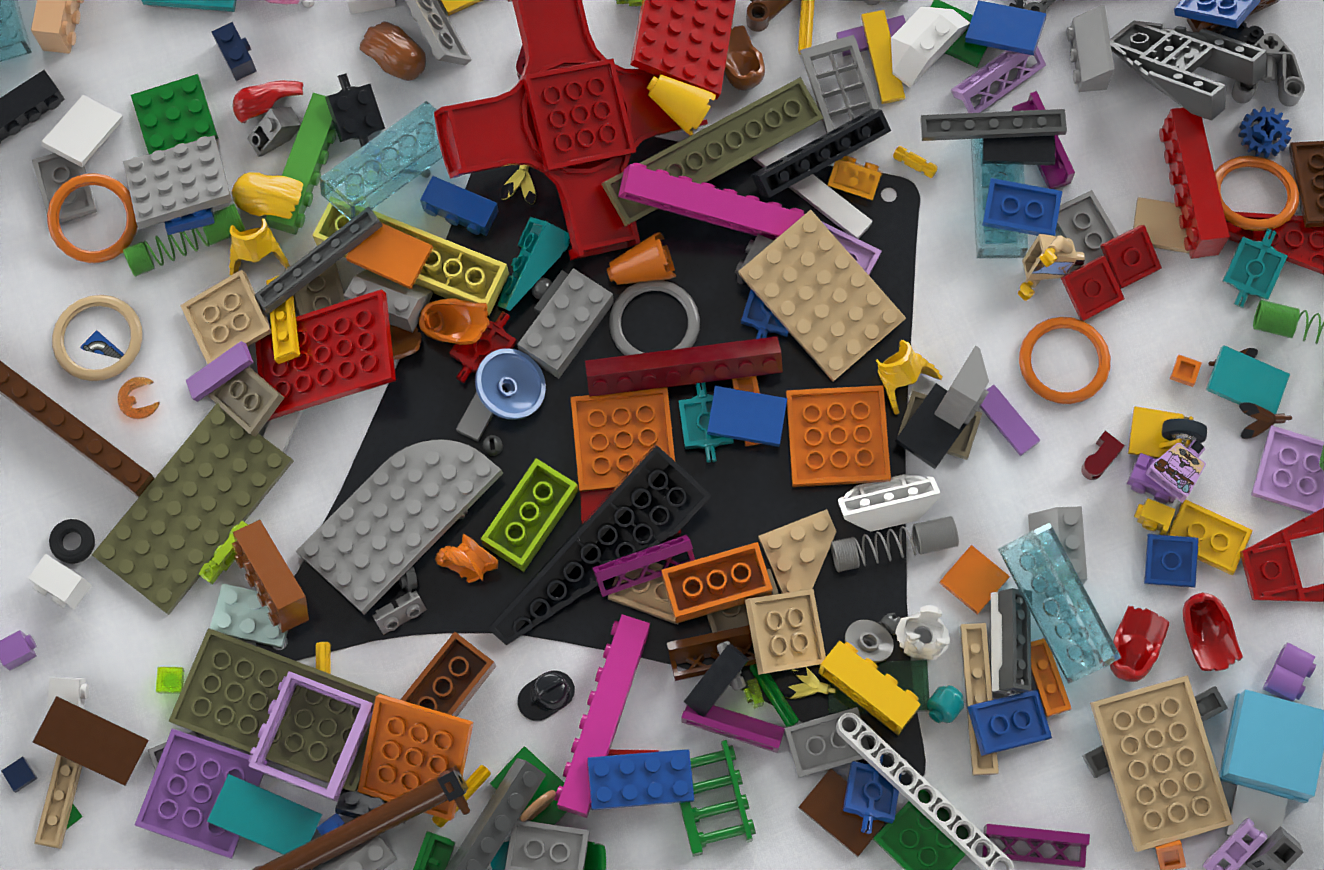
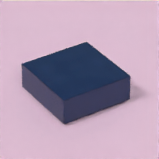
[1,756,38,793]

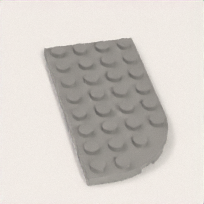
[296,440,503,614]

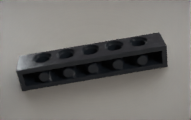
[751,109,891,198]

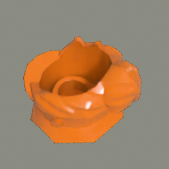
[435,534,498,583]

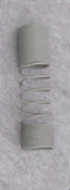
[831,516,959,572]

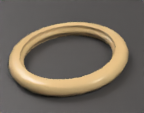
[52,295,142,381]

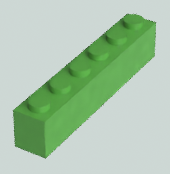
[266,93,337,235]

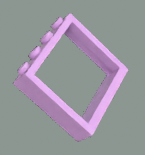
[248,671,374,802]

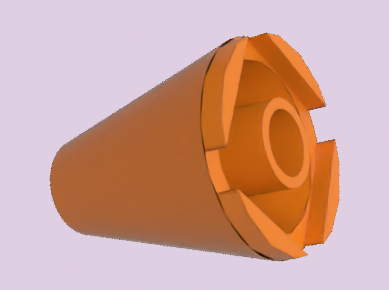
[607,232,676,285]

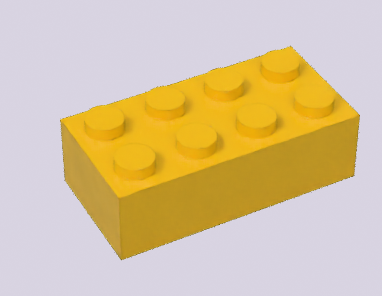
[818,640,921,735]

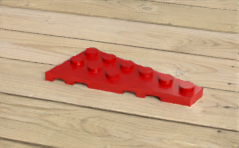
[1226,212,1324,275]

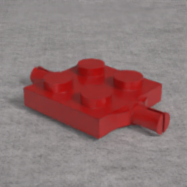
[449,311,517,383]

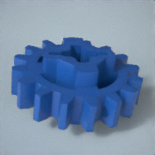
[1238,107,1292,158]

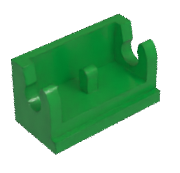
[413,831,455,870]

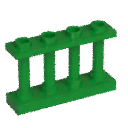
[679,740,756,857]

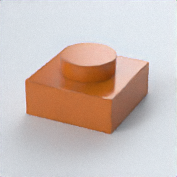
[1170,355,1202,387]
[1155,840,1186,870]

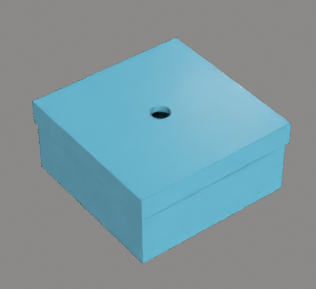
[1219,689,1324,803]

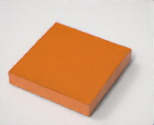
[939,545,1010,615]

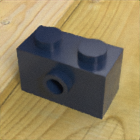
[211,22,257,81]

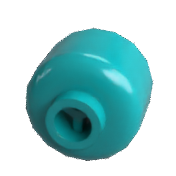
[926,685,964,723]

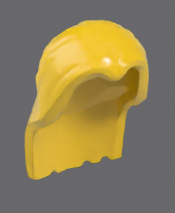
[231,172,303,219]

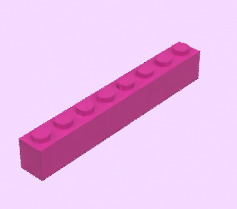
[618,163,805,241]
[555,614,650,818]

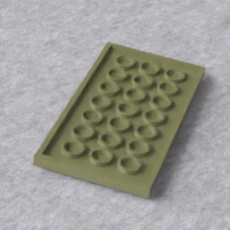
[92,402,294,615]
[169,628,390,792]

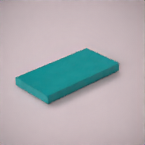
[207,774,322,855]

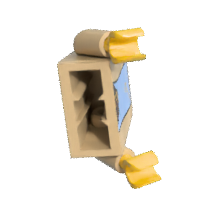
[1018,234,1085,301]

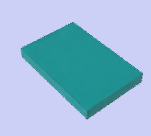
[1206,345,1290,414]

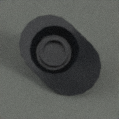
[518,670,575,721]

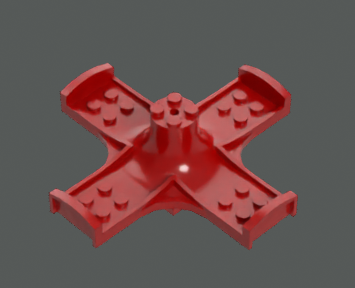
[434,0,708,260]

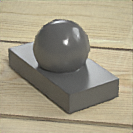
[531,270,569,317]

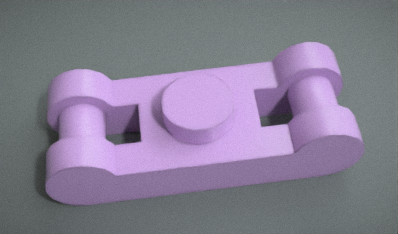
[1203,818,1268,870]

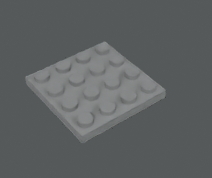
[123,136,232,229]

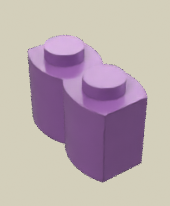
[1263,642,1316,702]

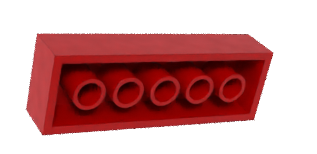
[1159,107,1230,259]

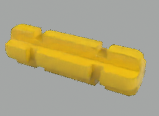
[893,146,938,178]

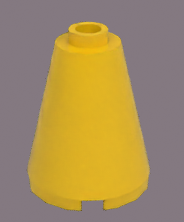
[647,75,716,136]

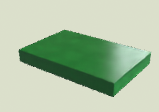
[930,0,988,68]
[490,746,567,825]

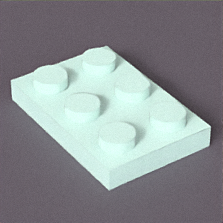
[210,583,288,649]

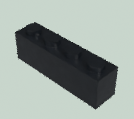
[0,70,65,143]

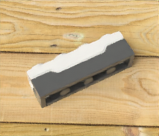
[991,588,1031,695]

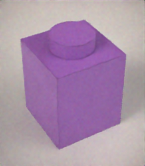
[0,630,37,670]

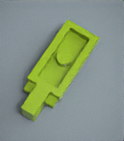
[199,521,248,585]

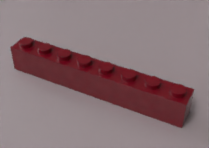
[585,336,783,397]

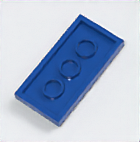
[587,749,694,810]

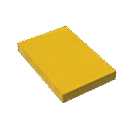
[1168,499,1253,575]

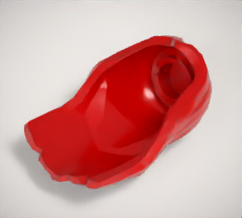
[232,80,304,123]
[1182,592,1243,671]
[1109,606,1169,682]

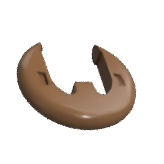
[520,790,556,822]

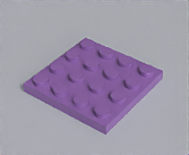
[135,729,268,859]

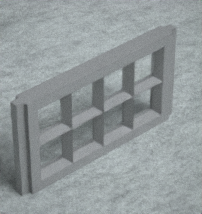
[800,35,879,133]

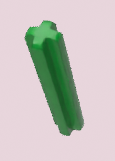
[750,664,799,727]

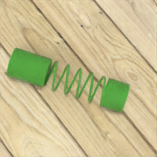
[123,204,246,277]
[1253,300,1324,344]

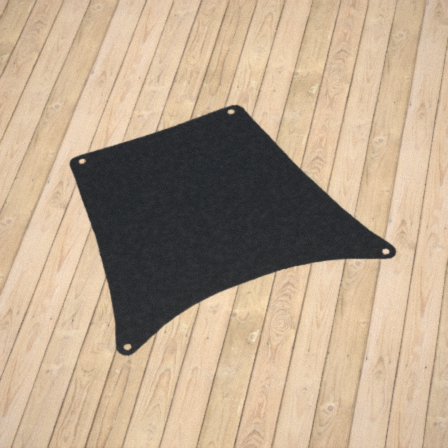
[256,136,926,786]

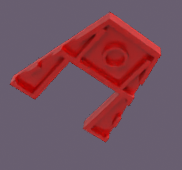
[1240,508,1324,602]

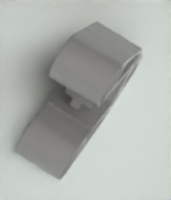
[1231,33,1305,106]

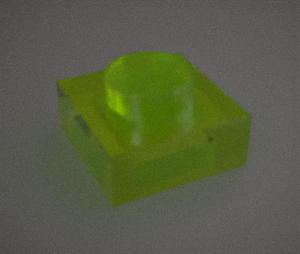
[156,667,185,694]
[743,678,764,709]

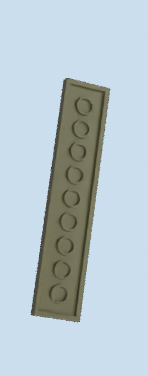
[601,77,823,226]

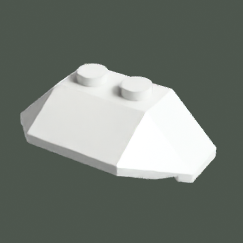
[891,6,970,88]
[838,474,941,532]

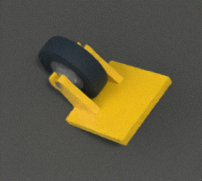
[1128,406,1207,459]

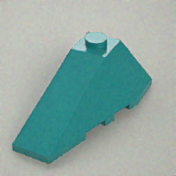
[497,217,570,311]

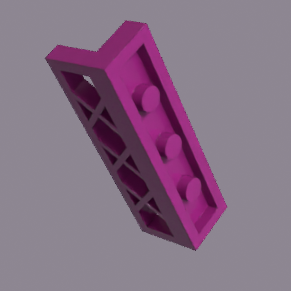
[1011,91,1075,190]
[593,535,695,597]
[681,705,785,753]
[982,824,1090,868]

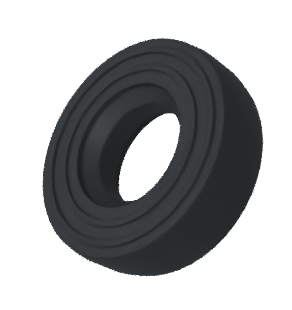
[49,519,95,564]

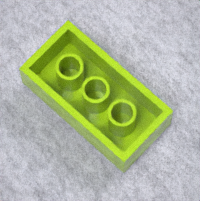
[481,458,579,572]

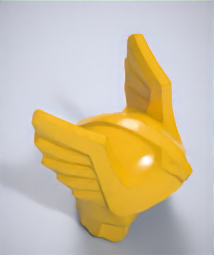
[229,219,290,275]
[876,340,943,415]

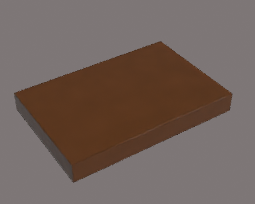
[798,768,886,857]

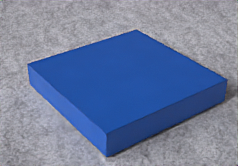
[1144,534,1199,588]

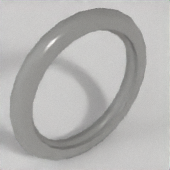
[609,280,700,355]

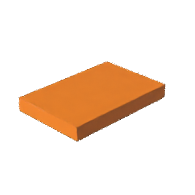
[346,223,433,289]

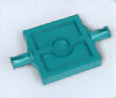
[1222,229,1288,308]
[679,382,733,463]

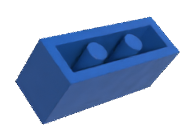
[420,176,499,236]

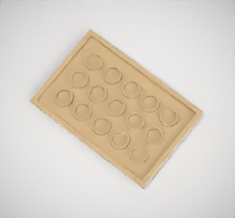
[738,210,906,382]
[1090,675,1234,852]

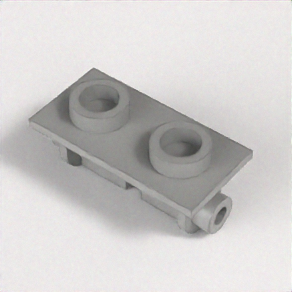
[372,591,427,635]

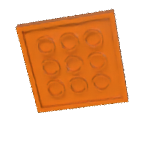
[786,385,891,487]
[571,387,675,493]
[357,694,474,821]

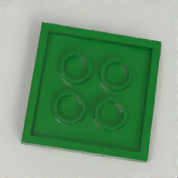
[131,74,219,155]
[873,790,968,870]

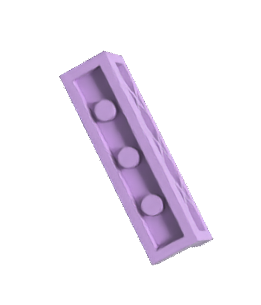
[951,46,1046,113]

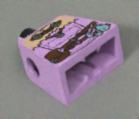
[1145,440,1206,503]

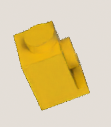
[1134,498,1176,535]

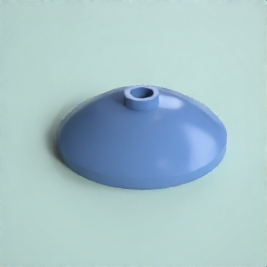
[475,348,546,420]

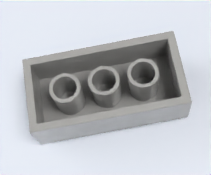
[518,268,614,379]

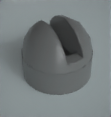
[483,435,503,456]
[879,613,901,635]

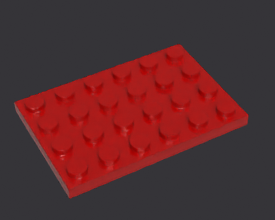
[630,0,736,100]
[255,289,396,420]

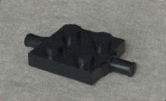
[325,73,385,153]

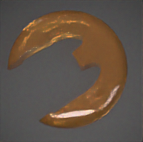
[118,377,160,419]

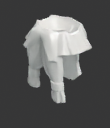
[895,606,950,660]

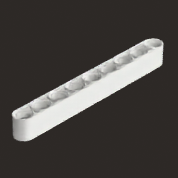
[836,713,1014,870]

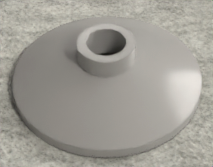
[845,620,894,663]

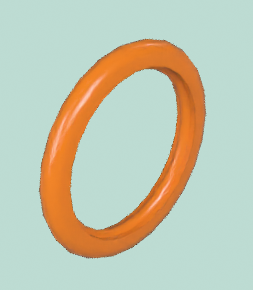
[1215,156,1299,231]
[47,173,138,263]
[1019,317,1111,404]

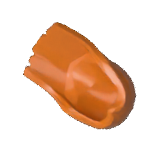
[419,298,489,345]

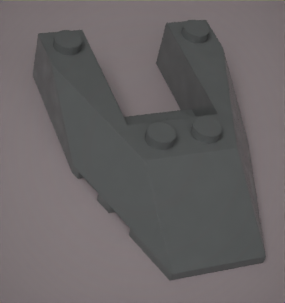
[1110,20,1267,121]

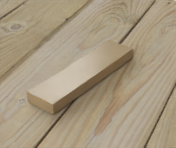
[34,754,82,849]

